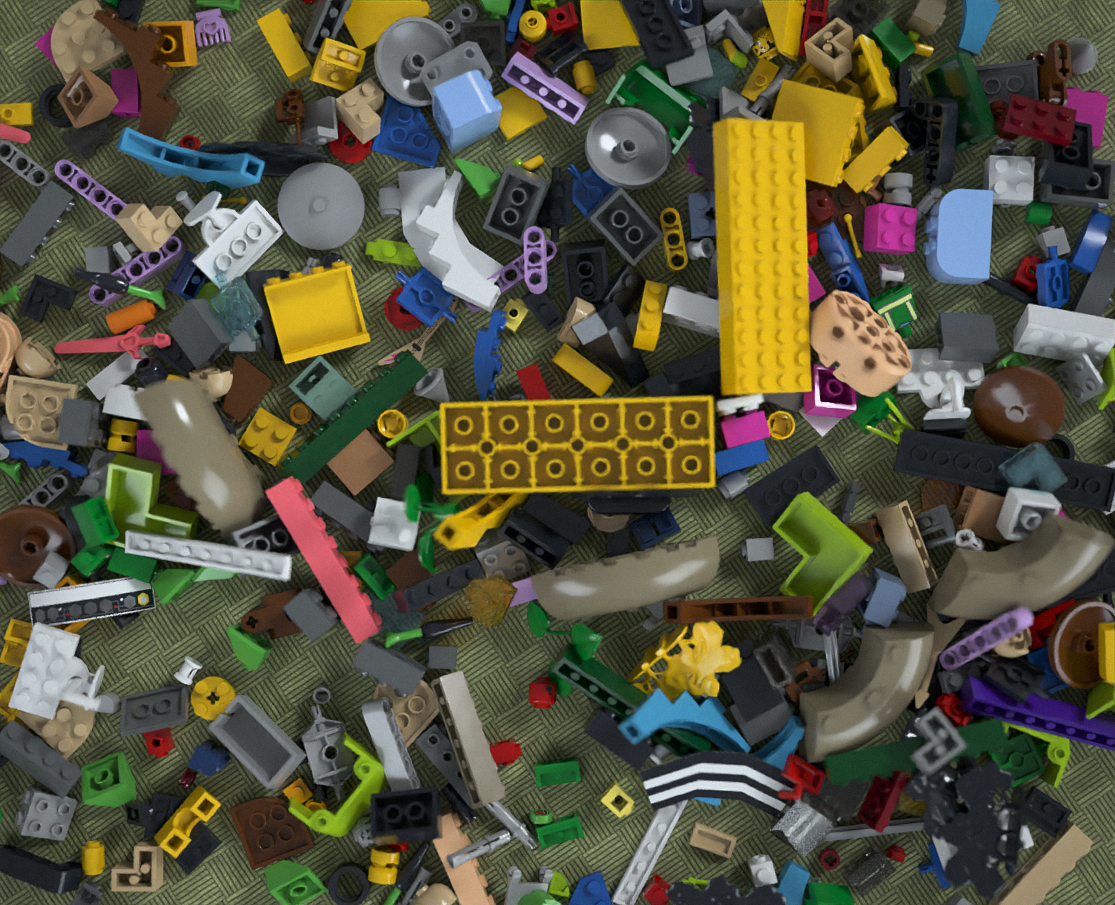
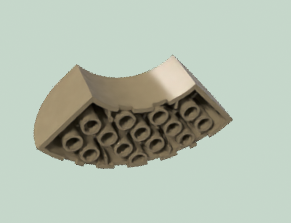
[132,379,266,538]
[927,511,1115,620]
[531,536,719,622]
[799,621,934,763]

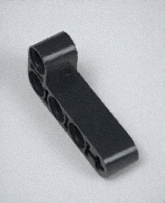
[911,96,958,187]
[0,844,83,894]

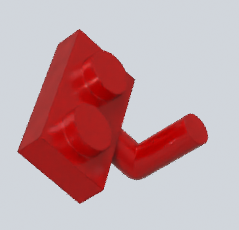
[778,754,825,800]

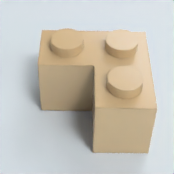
[804,17,854,82]
[336,78,384,144]
[115,203,183,252]
[111,840,164,892]

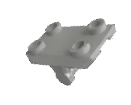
[420,41,493,98]

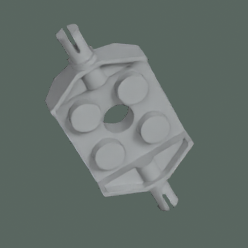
[771,607,863,654]
[299,704,355,801]

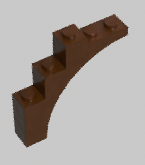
[93,8,182,142]
[663,596,814,624]

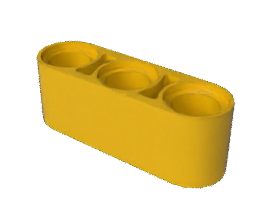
[659,208,688,273]
[551,343,614,398]

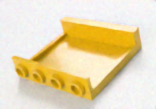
[343,0,431,55]
[771,79,864,187]
[262,260,371,364]

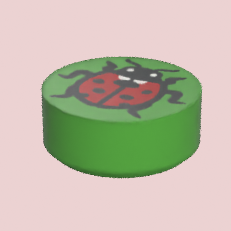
[530,809,552,824]

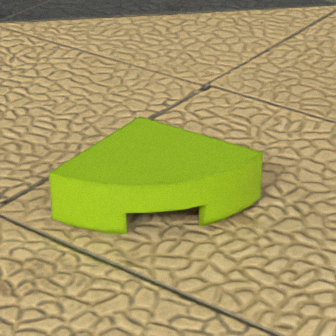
[548,870,569,898]

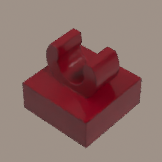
[508,37,537,60]

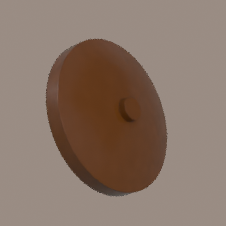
[973,365,1065,448]
[0,505,77,588]
[1048,600,1115,689]

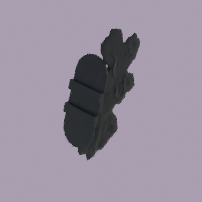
[687,96,720,193]
[197,141,329,178]
[570,488,702,515]
[899,706,977,840]
[939,760,1028,899]
[665,875,787,905]

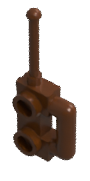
[274,89,306,145]
[782,650,854,703]

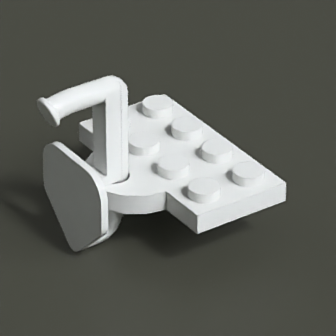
[176,191,285,293]
[896,348,985,422]
[9,622,105,720]

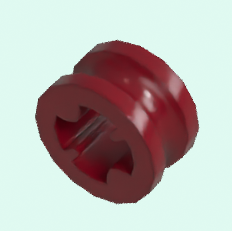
[178,767,198,790]
[819,848,840,870]

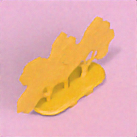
[627,621,741,701]

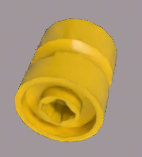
[378,410,409,439]
[766,411,795,441]
[107,419,141,453]
[368,845,400,884]

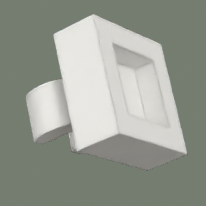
[113,241,138,266]
[878,264,905,288]

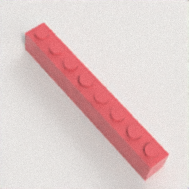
[265,476,383,644]

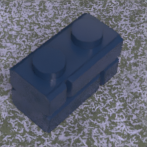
[166,250,207,300]
[188,739,231,777]

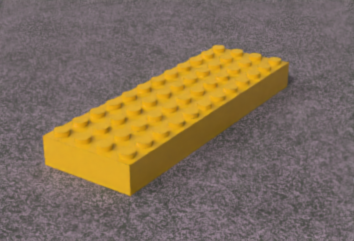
[713,118,811,395]
[440,396,715,494]

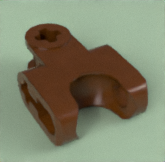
[1027,39,1072,107]
[241,588,303,640]

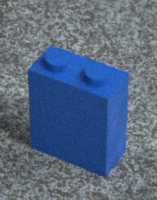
[714,439,769,476]

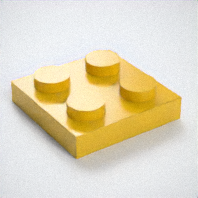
[239,407,299,467]

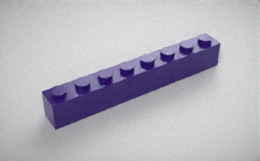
[960,677,1115,751]

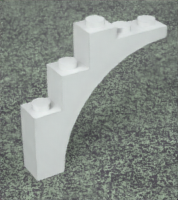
[416,171,501,313]

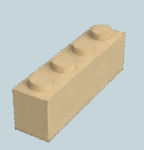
[875,500,939,594]

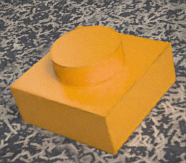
[283,776,313,804]

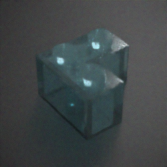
[998,441,1068,493]

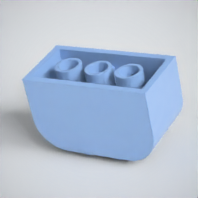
[432,70,502,154]
[923,189,993,285]

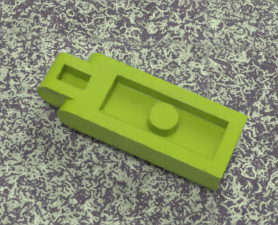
[364,239,422,268]

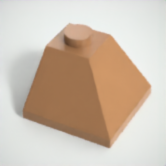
[57,65,119,128]

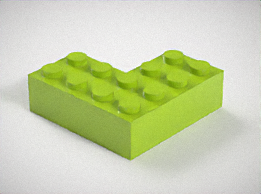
[105,453,200,548]
[772,491,874,619]

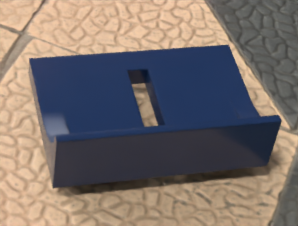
[628,507,681,550]

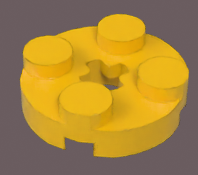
[191,676,236,720]

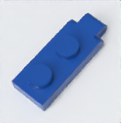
[506,0,529,46]

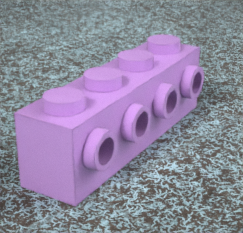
[501,52,590,125]

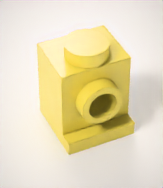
[503,298,529,334]
[600,780,635,818]

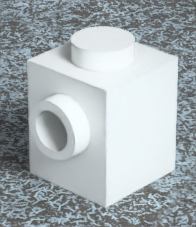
[747,854,778,887]

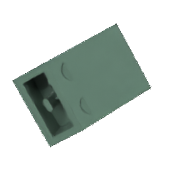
[289,355,359,421]

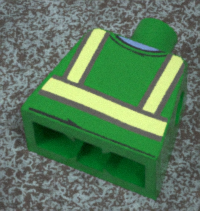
[869,282,918,338]
[71,543,120,578]

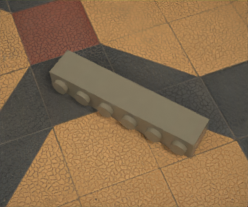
[430,670,506,809]

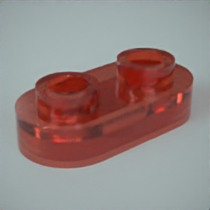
[989,100,1019,141]
[167,479,201,514]

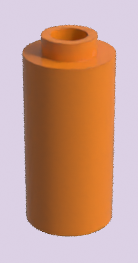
[106,298,158,335]

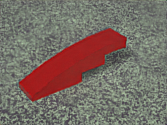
[799,0,829,56]
[516,363,552,401]
[995,599,1076,656]

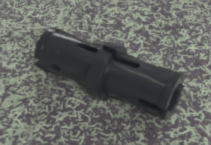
[440,783,478,825]

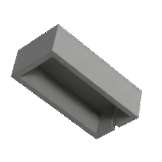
[208,695,307,789]

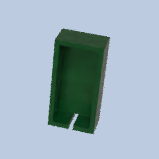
[920,53,1000,153]

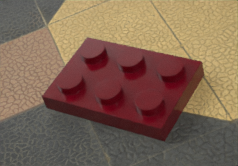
[1002,94,1077,147]
[857,769,910,834]

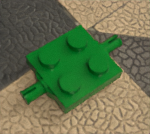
[987,731,1049,790]

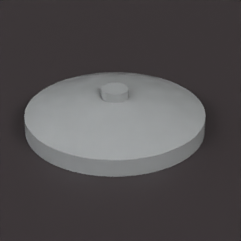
[374,17,456,107]
[585,107,671,189]
[277,163,365,251]

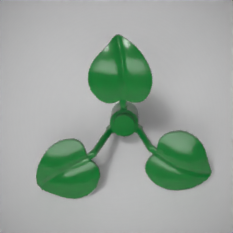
[404,474,461,574]
[527,600,602,698]

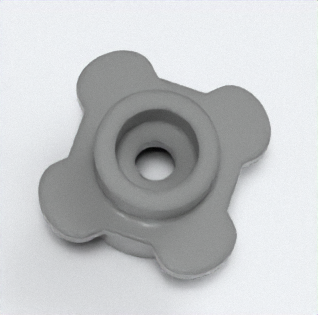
[992,138,1018,156]

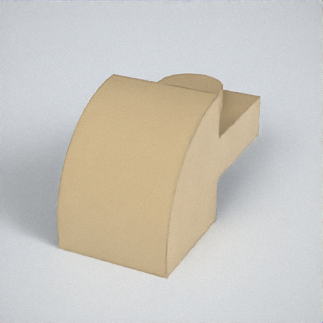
[557,297,596,348]

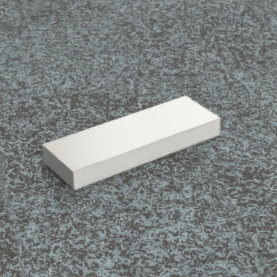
[86,347,150,401]

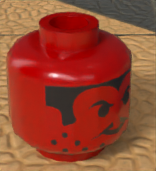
[528,677,557,709]

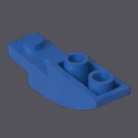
[814,222,870,304]
[474,309,507,400]
[2,441,90,479]

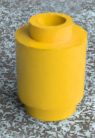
[572,61,598,95]
[81,840,105,875]

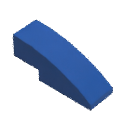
[1068,209,1113,275]

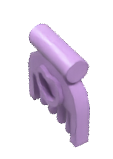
[195,8,231,48]

